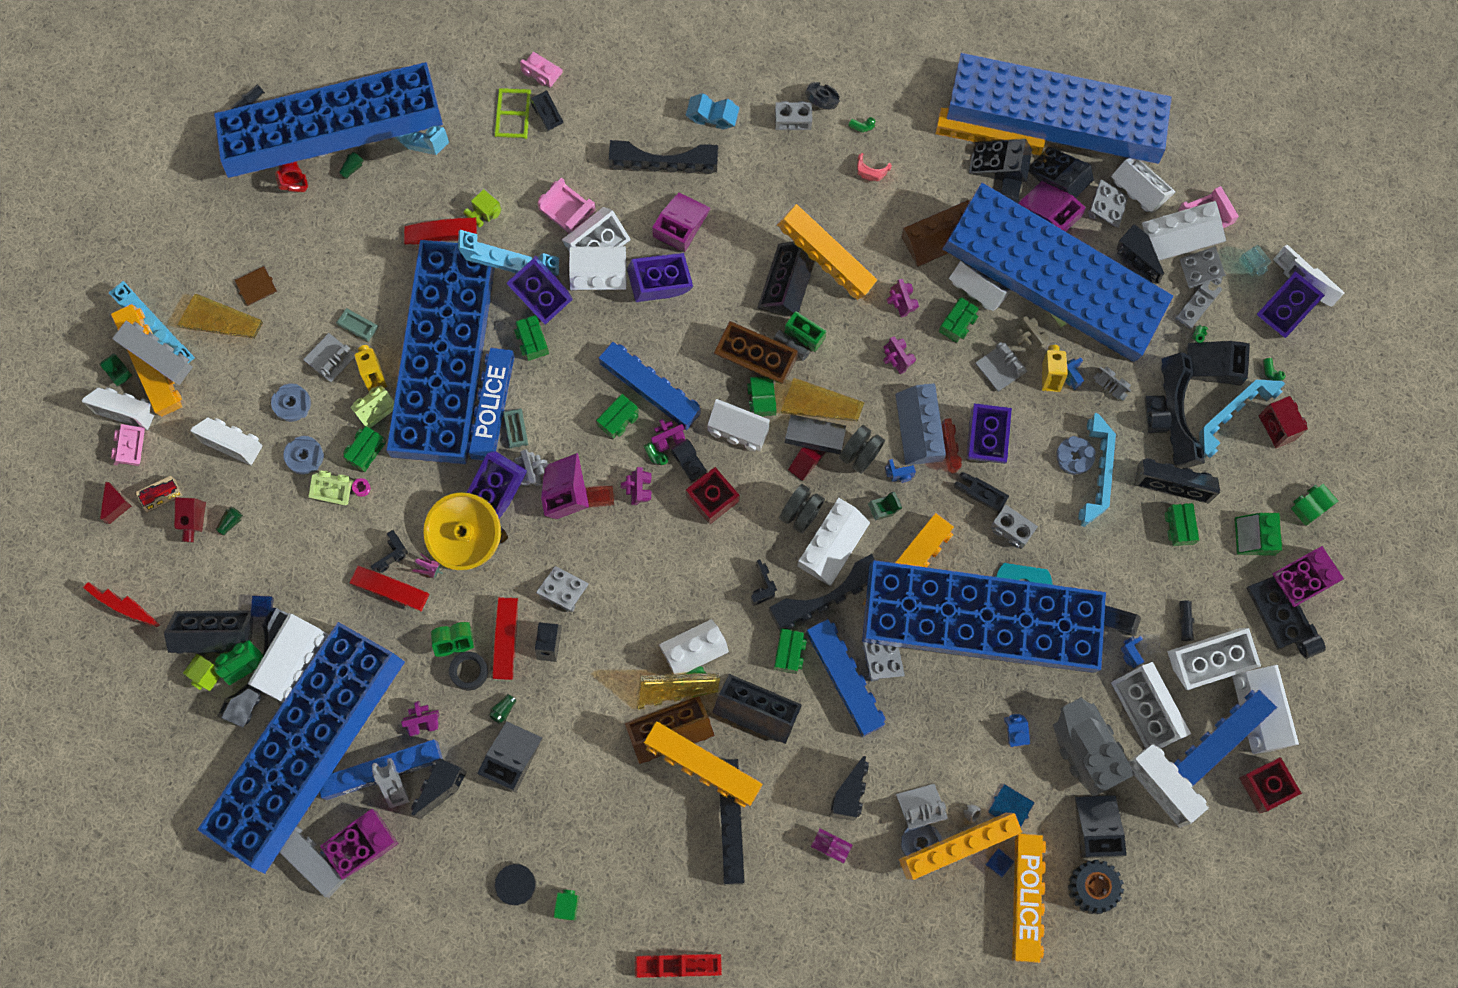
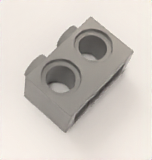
[775,101,812,130]
[990,505,1038,549]

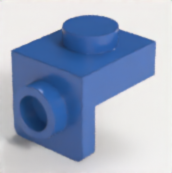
[1065,357,1084,390]
[885,459,916,483]
[1121,636,1144,669]
[1004,714,1030,747]

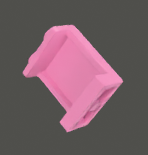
[538,178,596,233]
[1178,186,1239,228]

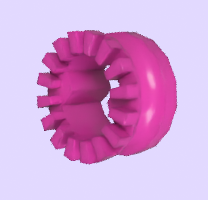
[352,478,371,497]

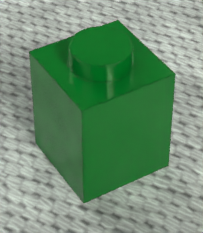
[554,889,579,921]

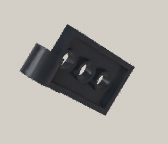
[1246,576,1326,659]

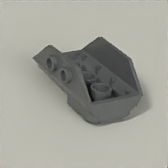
[1053,697,1135,797]

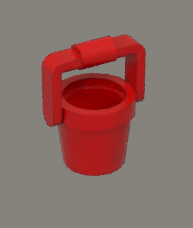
[275,161,308,192]

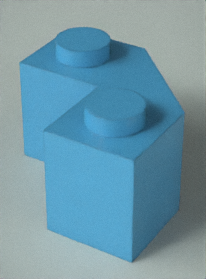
[685,93,739,130]

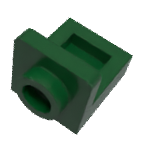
[99,353,133,387]
[868,492,902,521]

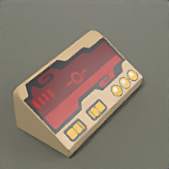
[136,476,183,512]

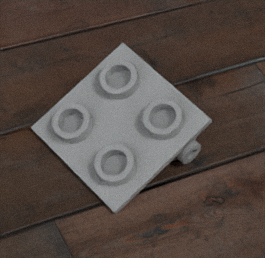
[1088,180,1129,228]
[1180,246,1226,288]
[303,333,355,382]
[975,342,1027,392]
[1094,366,1131,401]
[536,566,589,612]
[862,642,905,682]
[896,784,948,830]

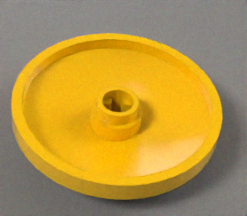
[424,492,501,570]

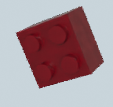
[1258,396,1308,449]
[685,467,740,525]
[1239,757,1302,814]

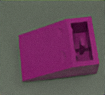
[1019,181,1086,232]
[652,192,711,253]
[541,453,589,519]
[1272,546,1344,607]
[320,809,399,880]

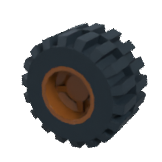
[1068,860,1124,914]

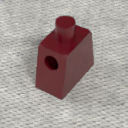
[174,497,206,543]

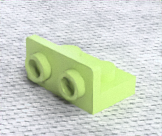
[350,385,394,428]
[309,471,355,505]

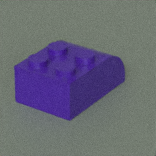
[627,253,693,302]
[506,255,573,325]
[1256,271,1325,339]
[967,403,1012,464]
[467,451,527,519]

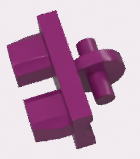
[886,279,919,317]
[883,336,916,375]
[650,419,685,452]
[620,467,652,505]
[401,701,440,736]
[811,828,853,864]

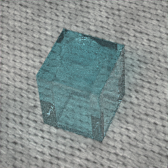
[1238,245,1272,278]

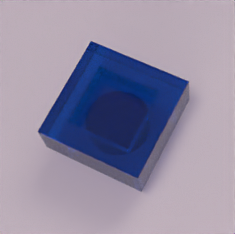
[251,596,274,617]
[985,848,1015,878]

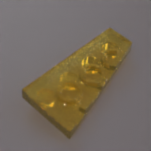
[177,293,263,339]
[781,378,865,422]
[637,673,720,710]

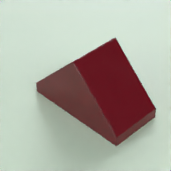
[788,447,826,481]
[100,482,132,524]

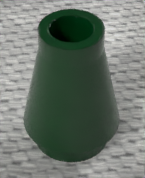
[338,152,364,179]
[215,506,243,536]
[488,694,516,724]

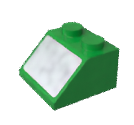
[1234,512,1282,556]

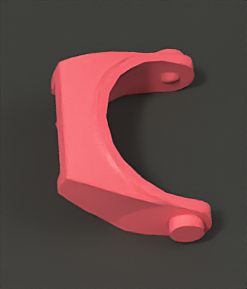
[857,153,892,181]

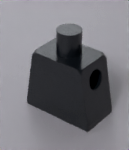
[535,622,562,662]

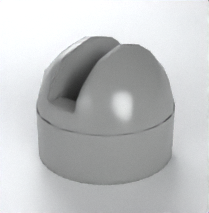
[964,804,981,823]

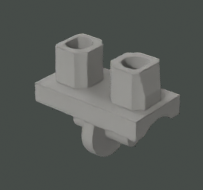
[515,449,548,486]

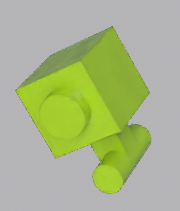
[463,189,501,228]
[183,654,220,691]

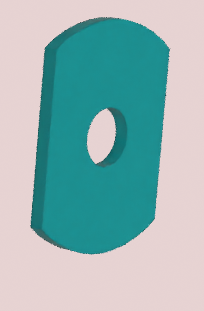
[996,563,1053,585]

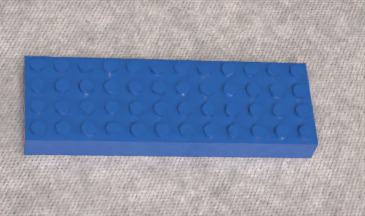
[947,53,1172,164]
[214,62,443,178]
[943,183,1173,362]
[387,240,495,464]
[862,560,1106,673]
[197,622,405,874]

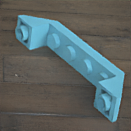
[394,126,449,155]
[458,230,559,276]
[109,281,195,363]
[1199,380,1285,458]
[1078,413,1116,527]

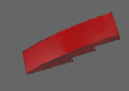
[404,217,477,245]
[349,566,430,612]
[83,582,160,628]
[493,597,518,680]
[635,954,722,978]

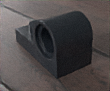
[530,90,564,131]
[1144,395,1172,433]
[671,439,707,483]
[1104,605,1141,636]

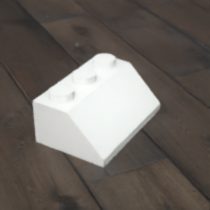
[1111,158,1175,212]
[562,207,631,252]
[569,246,627,290]
[949,261,1012,311]
[82,388,155,430]
[708,399,770,452]
[191,418,262,465]
[659,619,729,678]

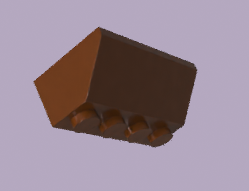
[901,200,970,267]
[714,321,798,384]
[625,696,715,764]

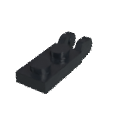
[953,472,1009,513]

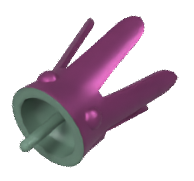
[412,553,443,578]

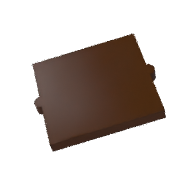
[235,266,277,306]

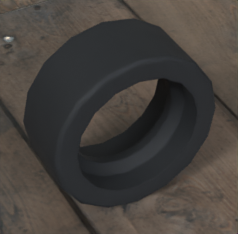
[449,651,488,691]

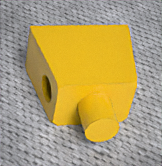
[354,345,388,391]
[1042,345,1068,392]

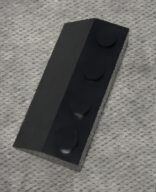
[757,241,815,317]
[1134,458,1220,504]
[164,610,254,654]
[712,674,802,744]

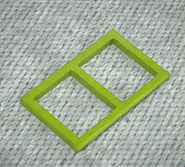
[495,88,531,139]

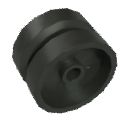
[839,425,885,474]
[779,484,825,534]

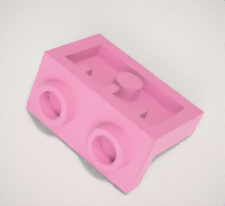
[520,52,563,88]
[111,424,145,466]

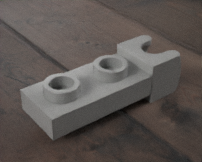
[1175,281,1222,330]
[372,758,409,808]

